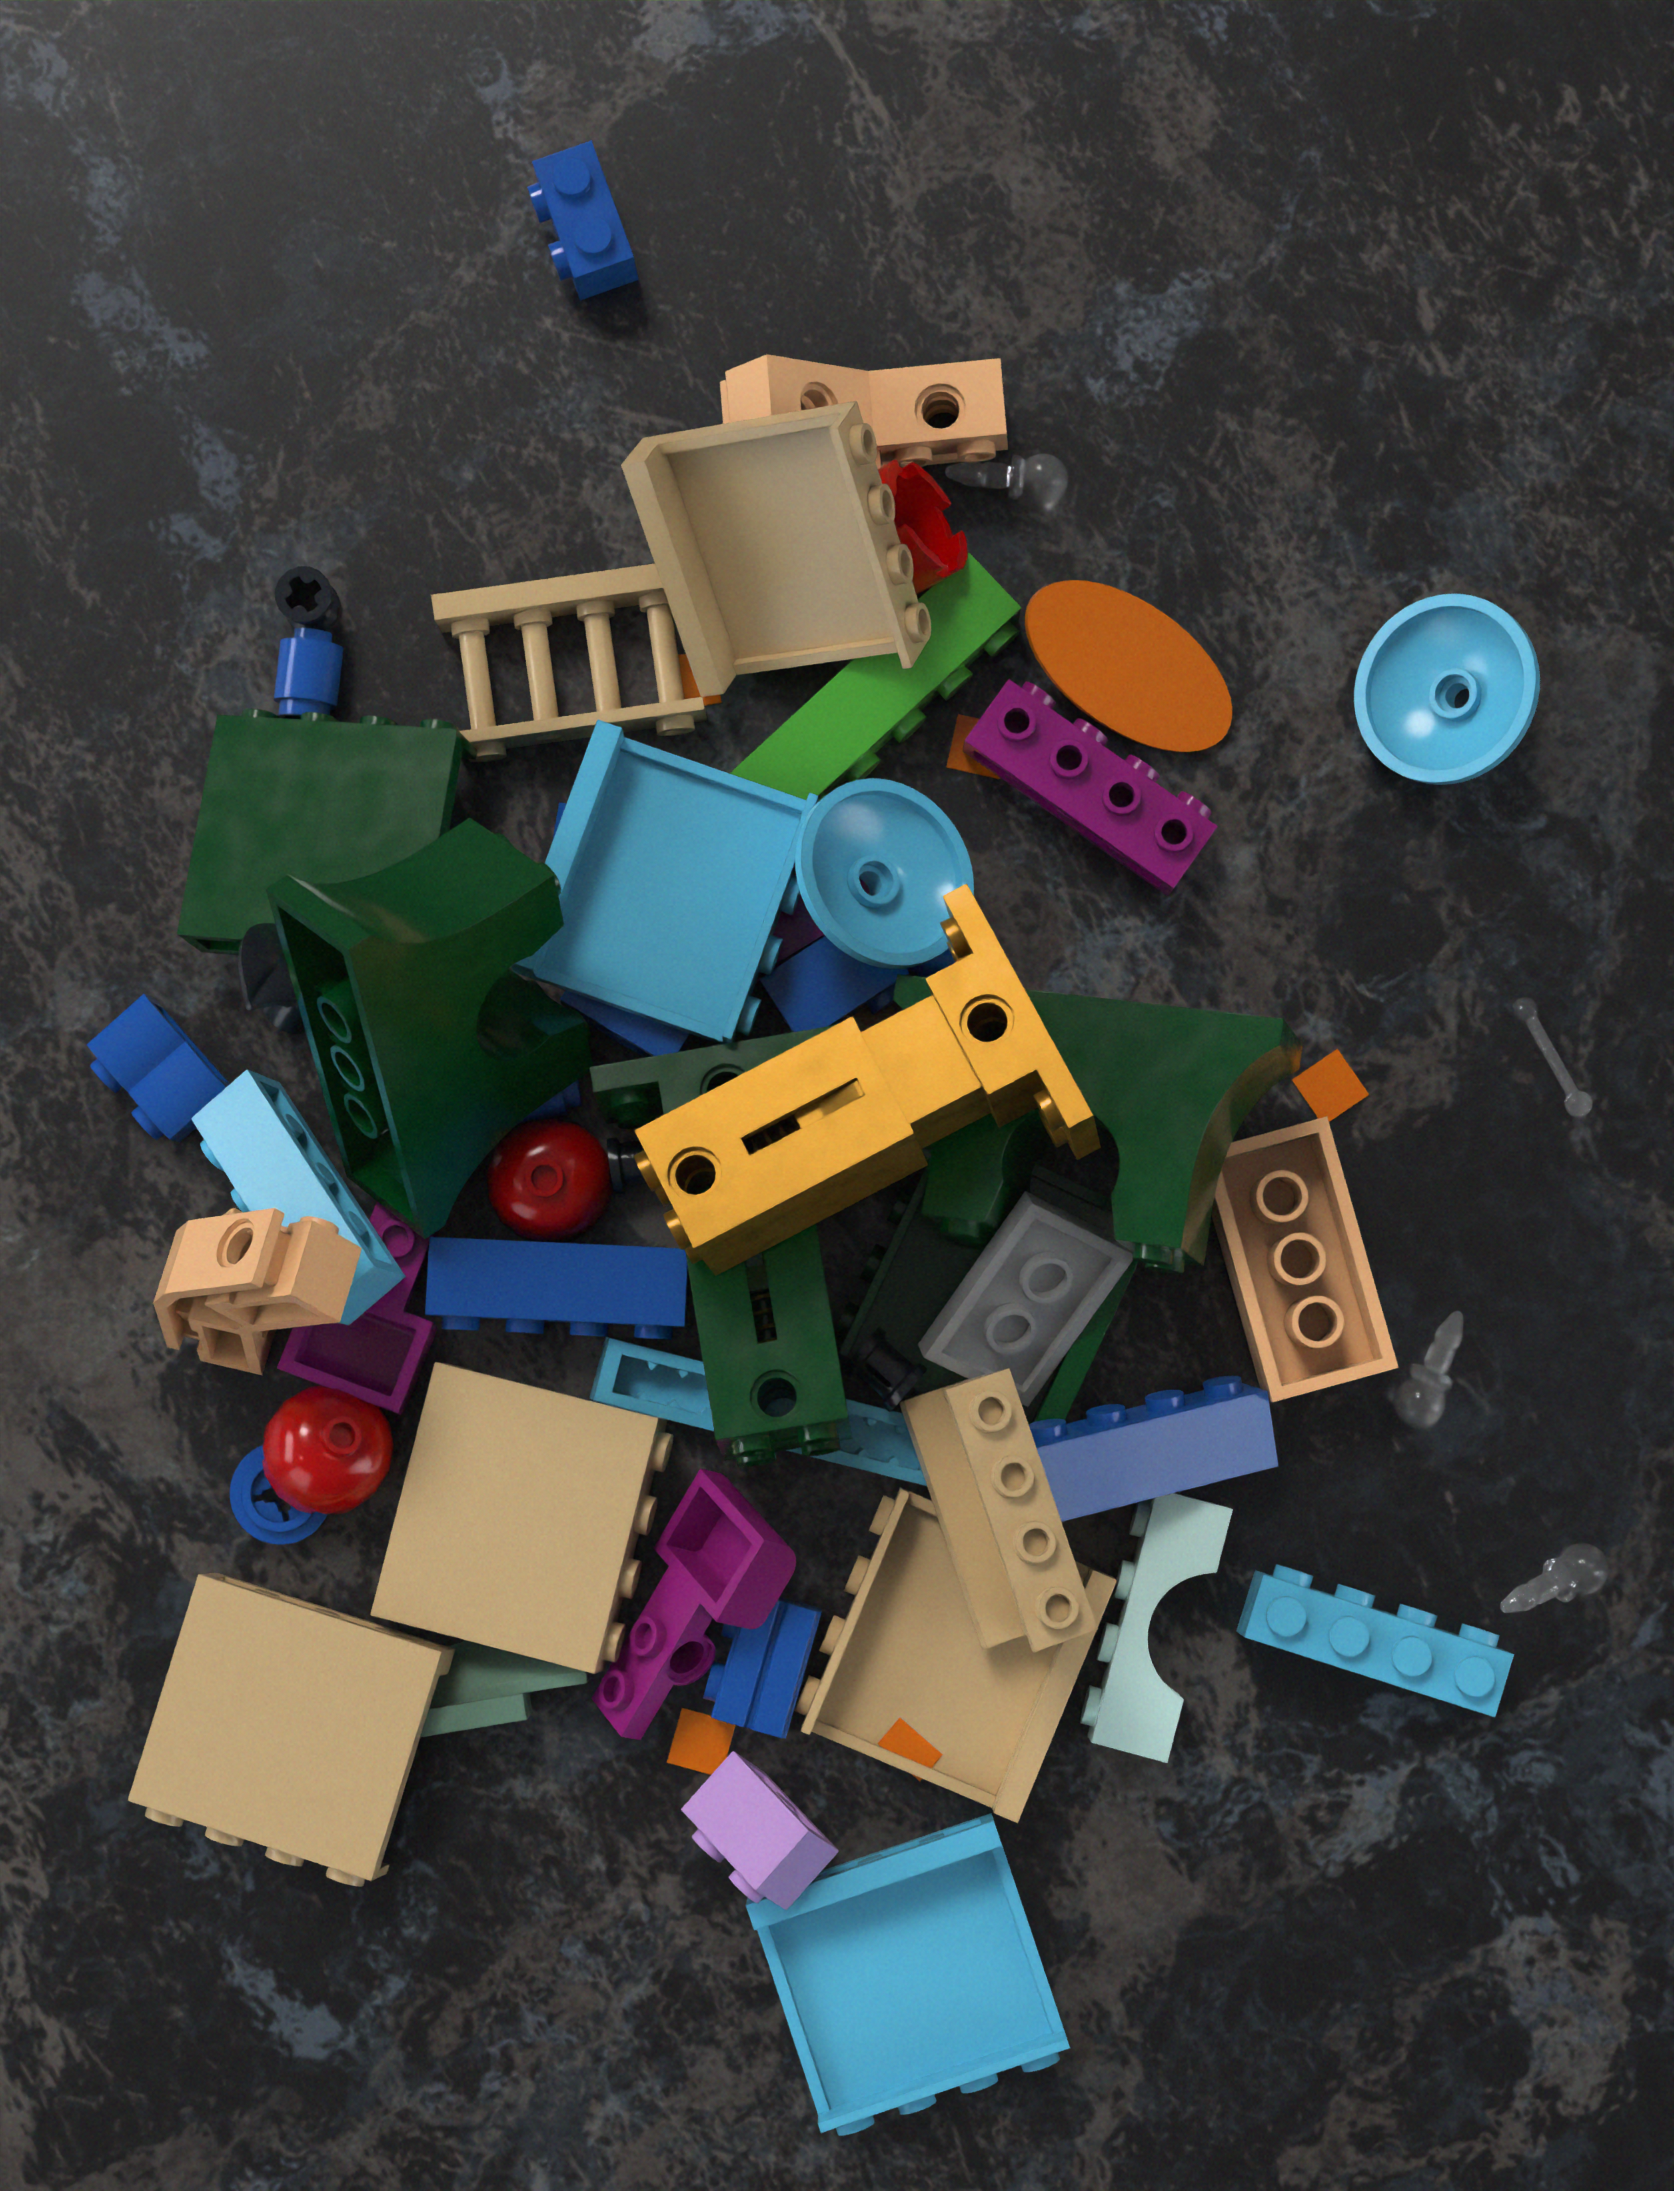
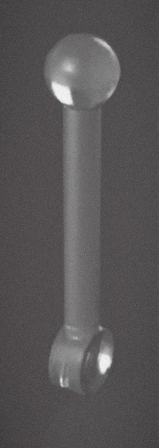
[1513,997,1592,1117]

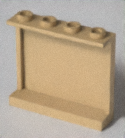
[621,401,931,697]
[370,1362,673,1674]
[899,1368,1098,1652]
[794,1487,1117,1823]
[128,1573,456,1887]

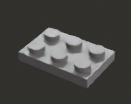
[918,1191,1133,1407]

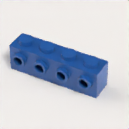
[425,1237,690,1340]
[1029,1376,1278,1522]

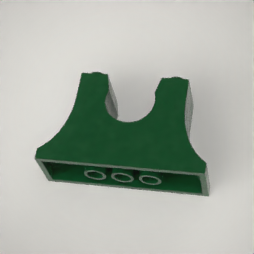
[265,818,593,1239]
[893,974,1303,1274]

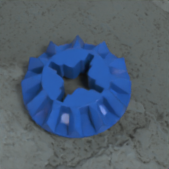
[230,1445,328,1545]

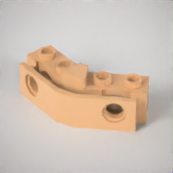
[720,354,1008,469]
[153,1208,362,1375]

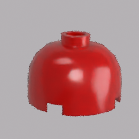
[486,1118,614,1243]
[262,1385,394,1515]

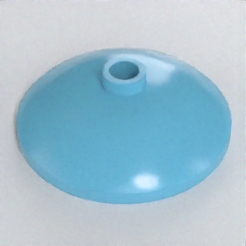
[1354,594,1540,785]
[795,778,974,969]

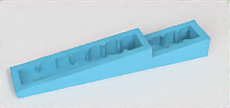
[590,1337,927,1486]

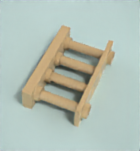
[431,564,707,762]

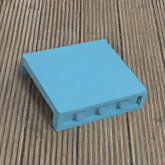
[511,720,819,1045]
[746,1813,1070,2136]

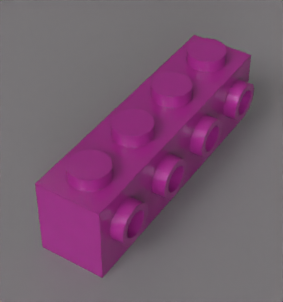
[963,679,1218,896]

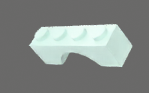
[1080,1493,1233,1763]

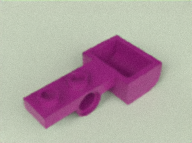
[277,1202,440,1415]
[591,1468,796,1740]

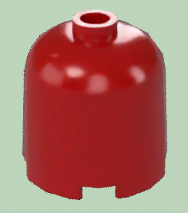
[878,459,968,595]

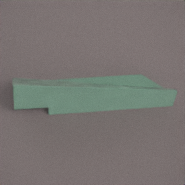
[421,1640,592,1737]

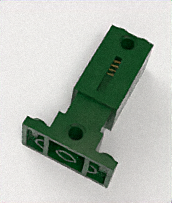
[590,1025,853,1467]

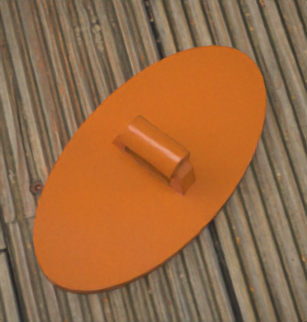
[1025,580,1232,752]

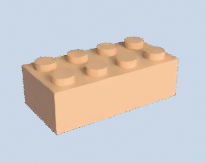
[1212,1116,1399,1402]

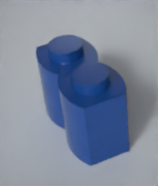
[87,994,230,1143]

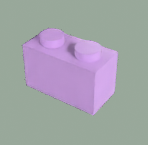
[681,1751,839,1910]

